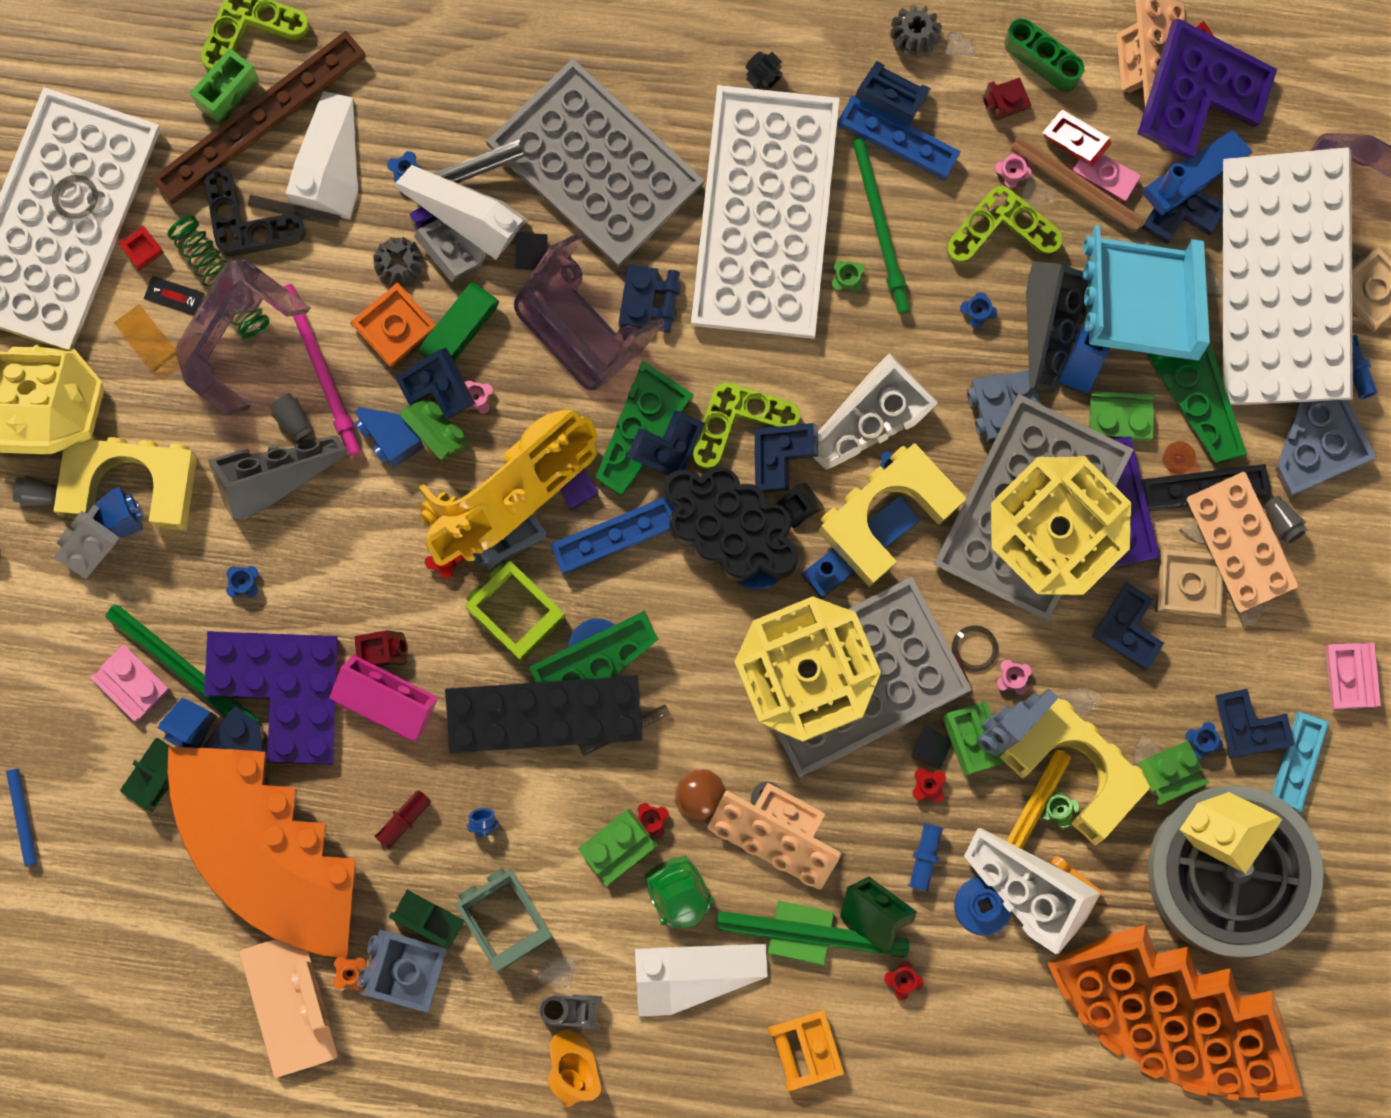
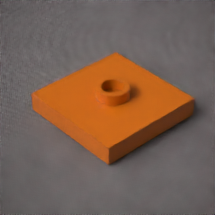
[350,282,436,370]

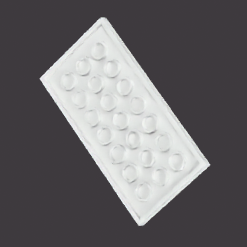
[691,85,840,339]
[0,87,161,351]
[1223,147,1353,406]

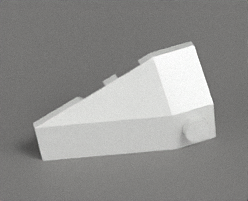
[286,91,359,220]
[394,165,528,260]
[813,353,938,470]
[964,828,1100,954]
[635,944,768,1017]

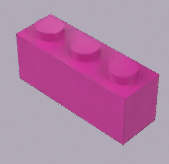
[329,654,439,741]

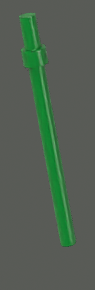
[853,139,910,314]

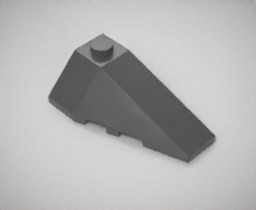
[1026,261,1088,393]
[208,436,348,520]

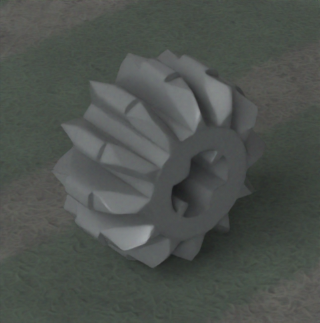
[890,3,942,58]

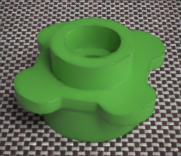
[832,261,864,293]
[1042,792,1080,829]

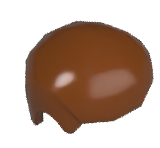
[675,769,726,821]

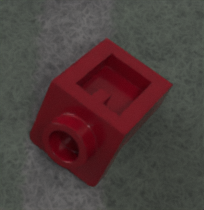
[983,77,1031,120]
[355,630,408,666]

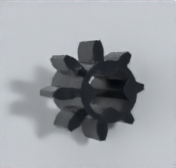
[745,51,783,90]

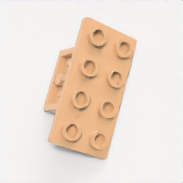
[1117,0,1186,107]
[1187,472,1298,612]
[707,783,841,890]
[240,939,338,1078]

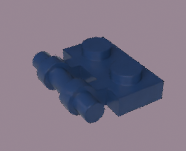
[618,264,681,333]

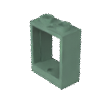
[455,868,554,973]

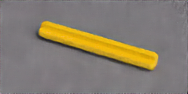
[1007,749,1071,850]

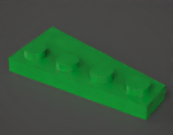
[1147,343,1247,465]
[595,360,694,498]
[529,610,659,682]

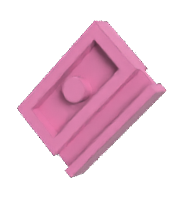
[1325,643,1381,710]
[90,644,170,723]

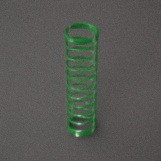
[167,216,270,339]

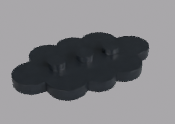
[663,467,798,582]

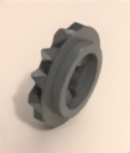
[373,237,423,285]

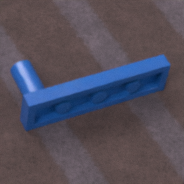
[1142,130,1253,216]
[802,496,920,599]

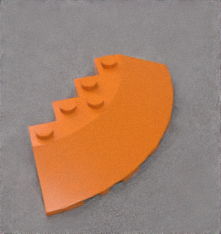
[167,747,356,959]
[1048,925,1303,1101]

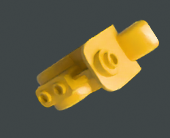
[419,410,598,566]

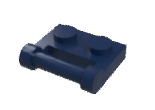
[855,61,931,124]

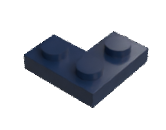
[1141,190,1223,244]
[395,347,475,419]
[627,410,705,476]
[754,423,818,493]
[1091,582,1164,671]
[1215,689,1294,759]

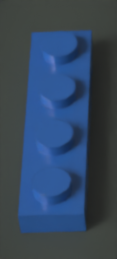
[837,96,961,181]
[550,497,673,575]

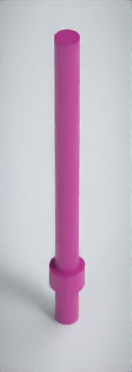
[282,284,361,456]

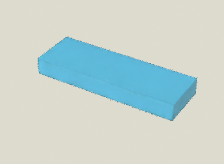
[1271,711,1329,814]

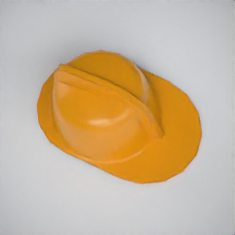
[548,1030,601,1108]

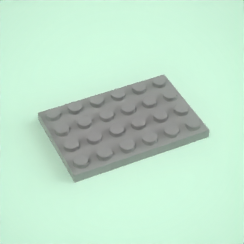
[486,58,705,268]
[933,394,1134,621]
[775,577,972,779]

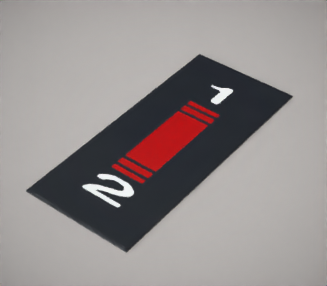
[144,276,205,316]

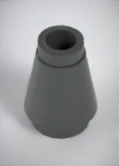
[269,393,312,442]
[13,475,57,506]
[1264,496,1308,544]

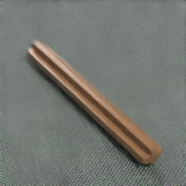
[1011,137,1144,234]

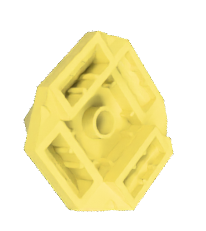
[0,344,104,454]
[991,456,1131,595]
[734,597,881,742]

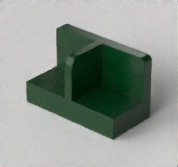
[120,738,171,812]
[840,876,917,952]
[389,889,465,949]

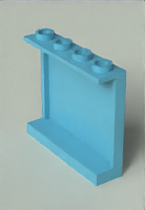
[1083,225,1210,361]

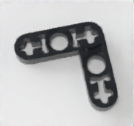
[205,167,306,256]

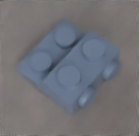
[967,370,1041,445]
[473,514,547,571]
[977,689,1059,757]
[357,929,447,1013]

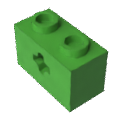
[189,48,259,125]

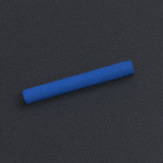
[6,769,38,867]

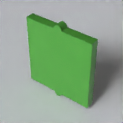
[767,900,834,966]

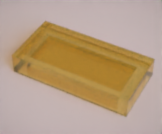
[114,304,179,372]

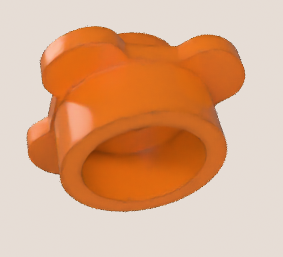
[333,956,367,990]

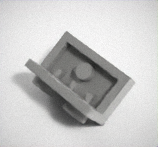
[414,219,487,283]
[54,505,119,579]

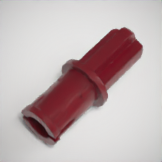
[374,790,431,850]

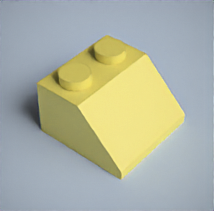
[1179,792,1282,874]

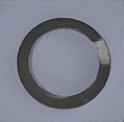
[52,175,98,219]
[951,625,998,672]

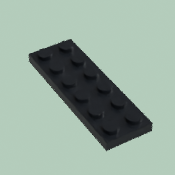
[445,675,643,753]

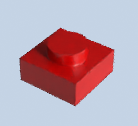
[118,225,164,271]

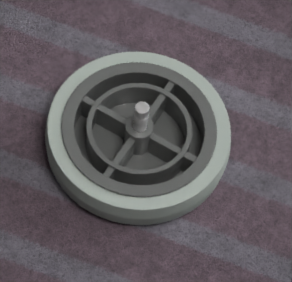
[1148,786,1324,959]

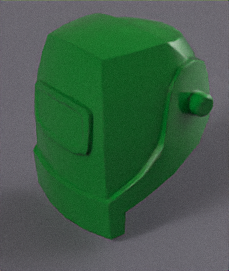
[645,856,714,929]

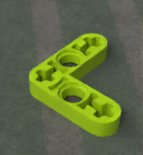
[201,0,310,72]
[946,186,1063,263]
[693,382,800,471]

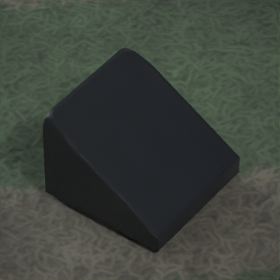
[515,233,548,271]
[775,483,824,528]
[911,725,952,770]

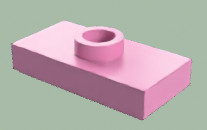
[1072,155,1141,204]

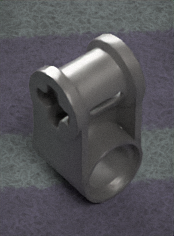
[539,995,603,1030]

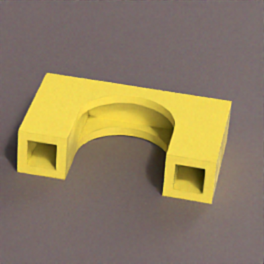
[54,436,197,531]
[818,443,966,588]
[999,698,1150,846]

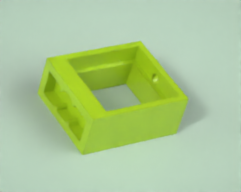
[465,561,566,663]

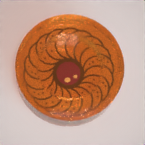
[1162,441,1196,474]

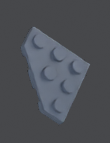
[1275,400,1377,497]

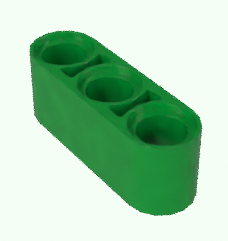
[1004,18,1085,92]
[419,282,499,362]

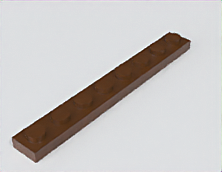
[151,31,366,205]

